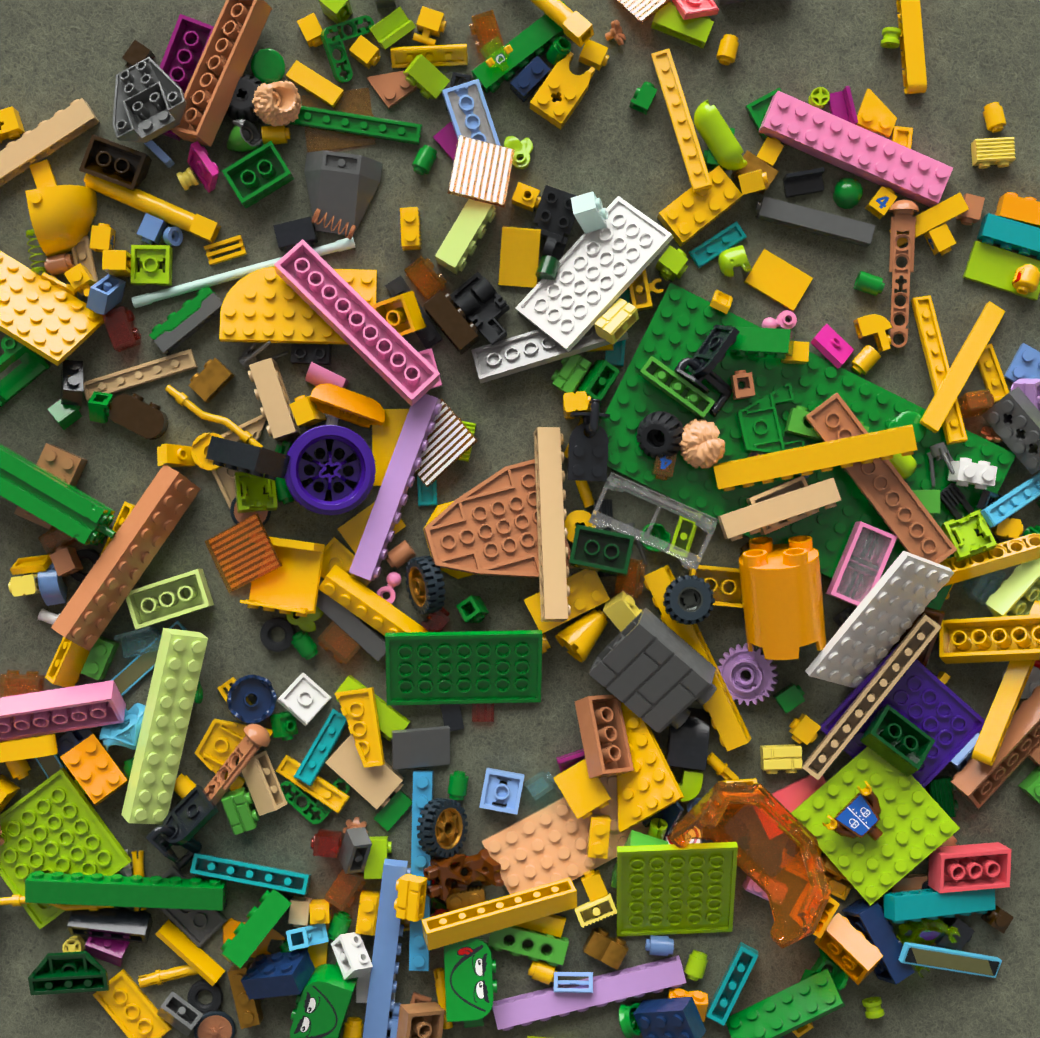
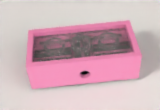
[826,521,897,607]

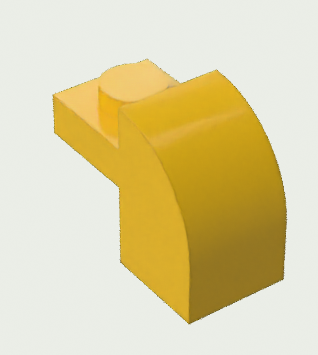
[853,314,892,353]

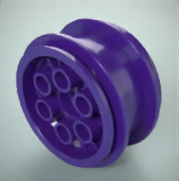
[285,425,376,515]

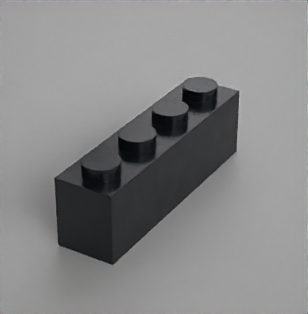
[67,908,153,944]

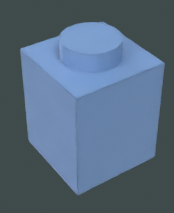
[137,213,168,245]

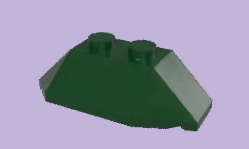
[28,951,110,995]

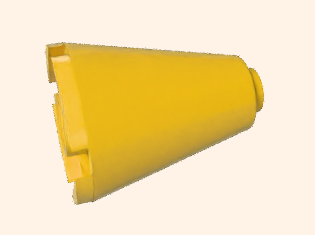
[555,610,608,662]

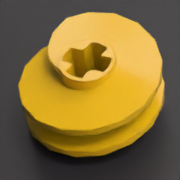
[564,510,596,543]

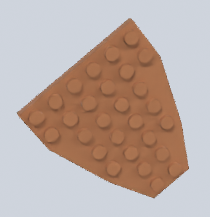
[424,459,574,578]

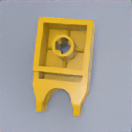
[530,52,595,130]

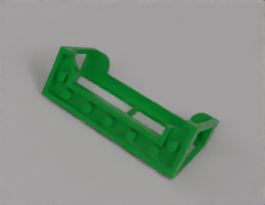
[0,335,51,408]

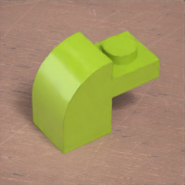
[678,768,703,802]

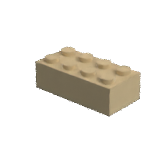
[248,358,301,442]

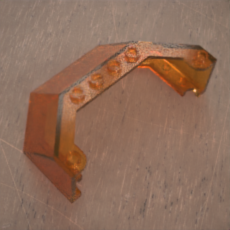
[668,781,832,949]

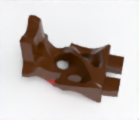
[423,848,504,901]

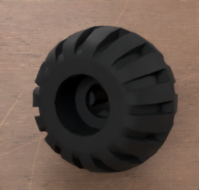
[226,74,263,122]
[637,411,684,459]

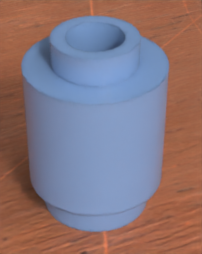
[645,935,674,956]

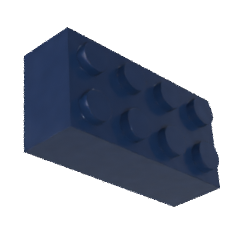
[842,899,914,985]

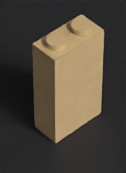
[325,734,404,809]

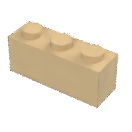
[238,751,287,816]

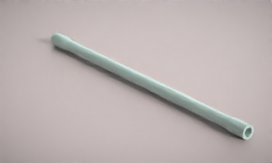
[131,236,356,308]

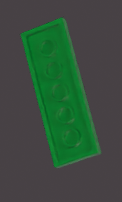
[726,968,845,1038]

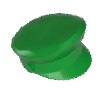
[251,48,285,84]
[888,411,927,444]
[618,1003,641,1038]

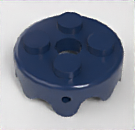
[227,675,277,724]

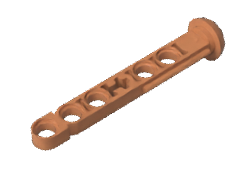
[888,200,919,348]
[204,724,271,806]

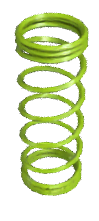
[25,229,46,274]

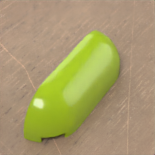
[694,100,747,170]

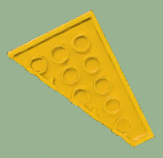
[617,701,684,832]

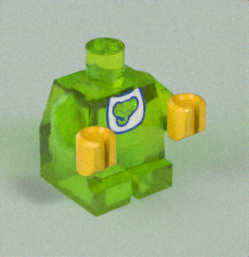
[480,36,513,72]

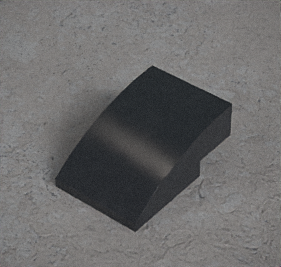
[666,707,710,770]

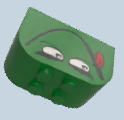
[444,937,497,1022]
[290,964,359,1038]

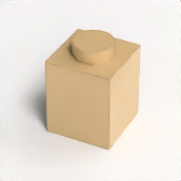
[288,896,312,928]

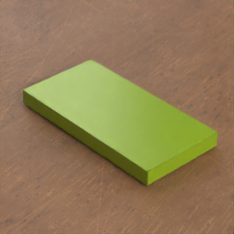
[963,241,1040,301]

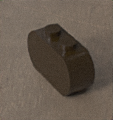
[109,393,168,440]

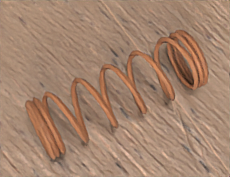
[312,208,356,239]

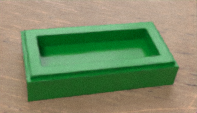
[374,790,412,831]

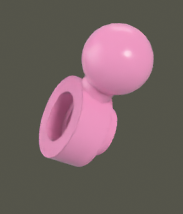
[762,310,797,329]
[377,572,402,604]

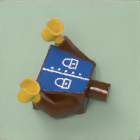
[822,781,883,841]

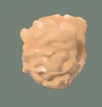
[252,81,301,126]
[678,419,725,469]

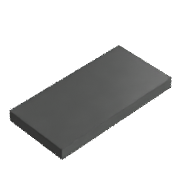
[160,865,228,948]

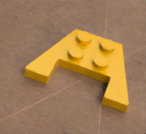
[195,718,273,791]

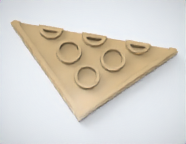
[212,415,266,508]

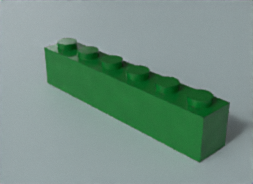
[472,1,566,94]

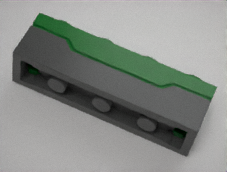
[149,287,223,355]

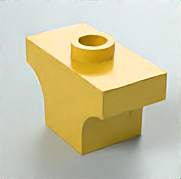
[157,444,195,468]

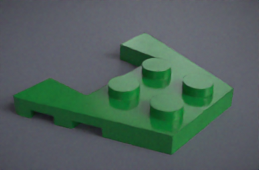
[737,382,805,454]

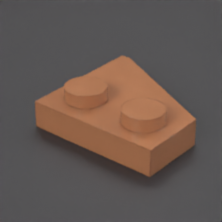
[367,71,418,109]

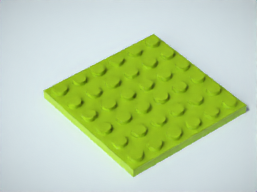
[790,747,960,906]
[0,768,132,929]
[616,842,738,937]

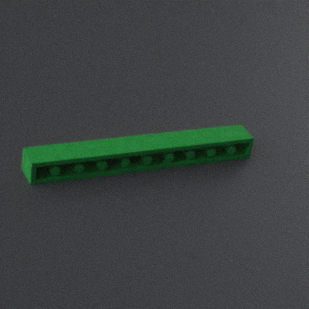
[25,871,226,911]

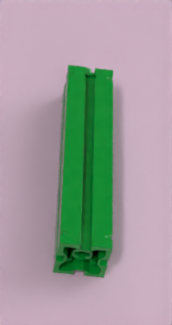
[0,444,116,545]

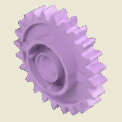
[717,643,778,706]

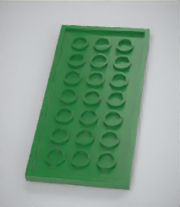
[385,630,542,705]

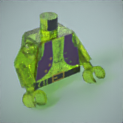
[897,918,961,978]

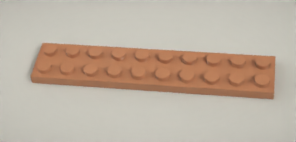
[805,393,957,564]

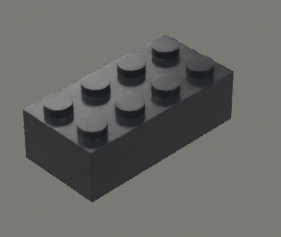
[206,436,290,481]

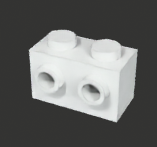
[948,458,997,490]
[331,932,373,980]

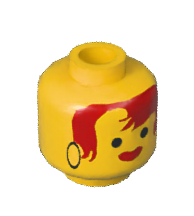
[1012,264,1040,295]

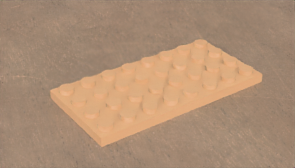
[482,776,649,894]

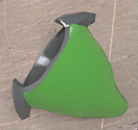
[226,119,263,152]

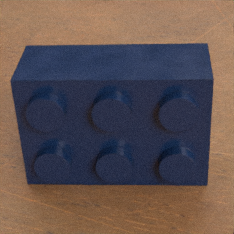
[241,950,315,1000]
[633,997,706,1038]

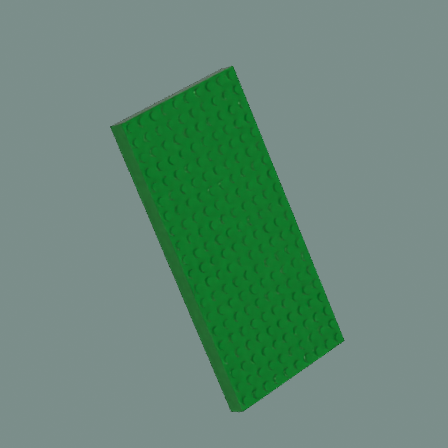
[599,282,1016,610]

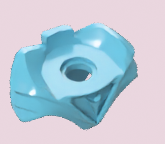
[99,703,146,751]

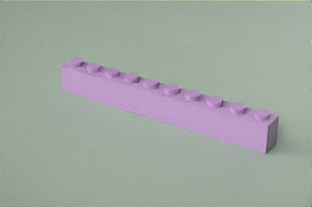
[349,394,442,581]
[492,955,686,1031]

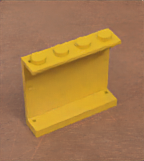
[240,535,325,617]

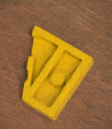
[857,89,897,138]

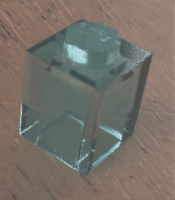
[524,769,555,801]

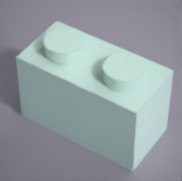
[571,192,608,234]

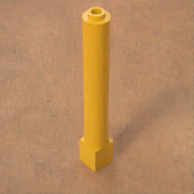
[530,0,594,48]
[84,174,221,243]

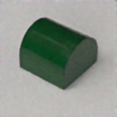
[536,255,560,280]

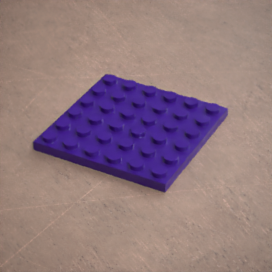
[820,643,985,788]

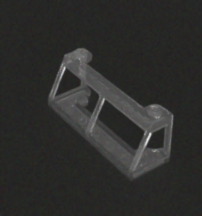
[589,472,718,570]

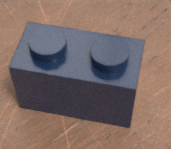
[510,56,551,103]

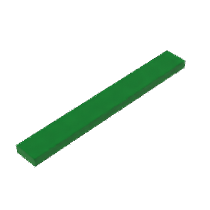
[289,106,422,145]

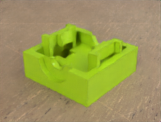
[130,245,173,286]
[234,472,278,513]
[941,510,997,562]

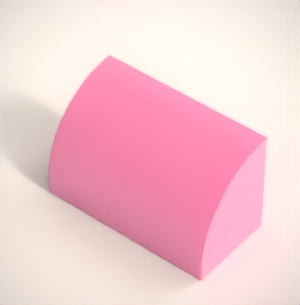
[305,362,349,388]

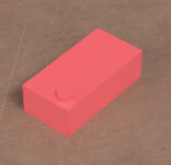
[928,842,1012,893]

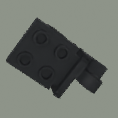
[531,185,576,261]
[450,272,510,345]

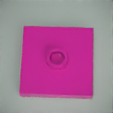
[810,323,854,369]

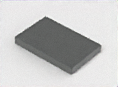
[392,726,450,770]

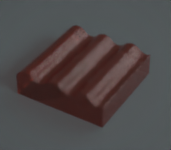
[472,703,494,722]

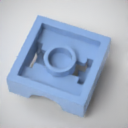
[479,768,524,815]

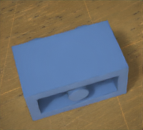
[86,274,126,315]

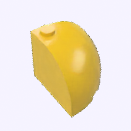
[25,185,97,257]

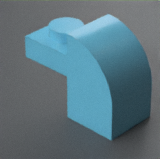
[286,924,329,951]

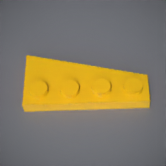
[334,687,385,768]

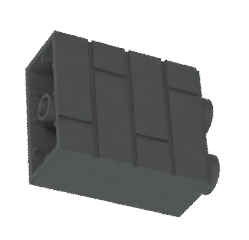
[589,607,717,733]

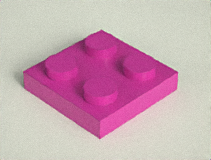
[187,141,219,193]

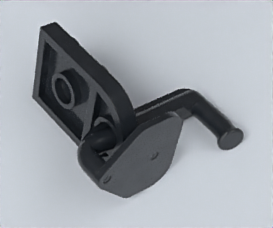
[674,324,740,417]
[567,399,610,482]
[146,784,219,871]

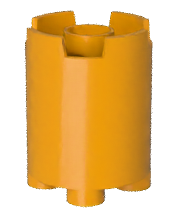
[739,535,827,660]

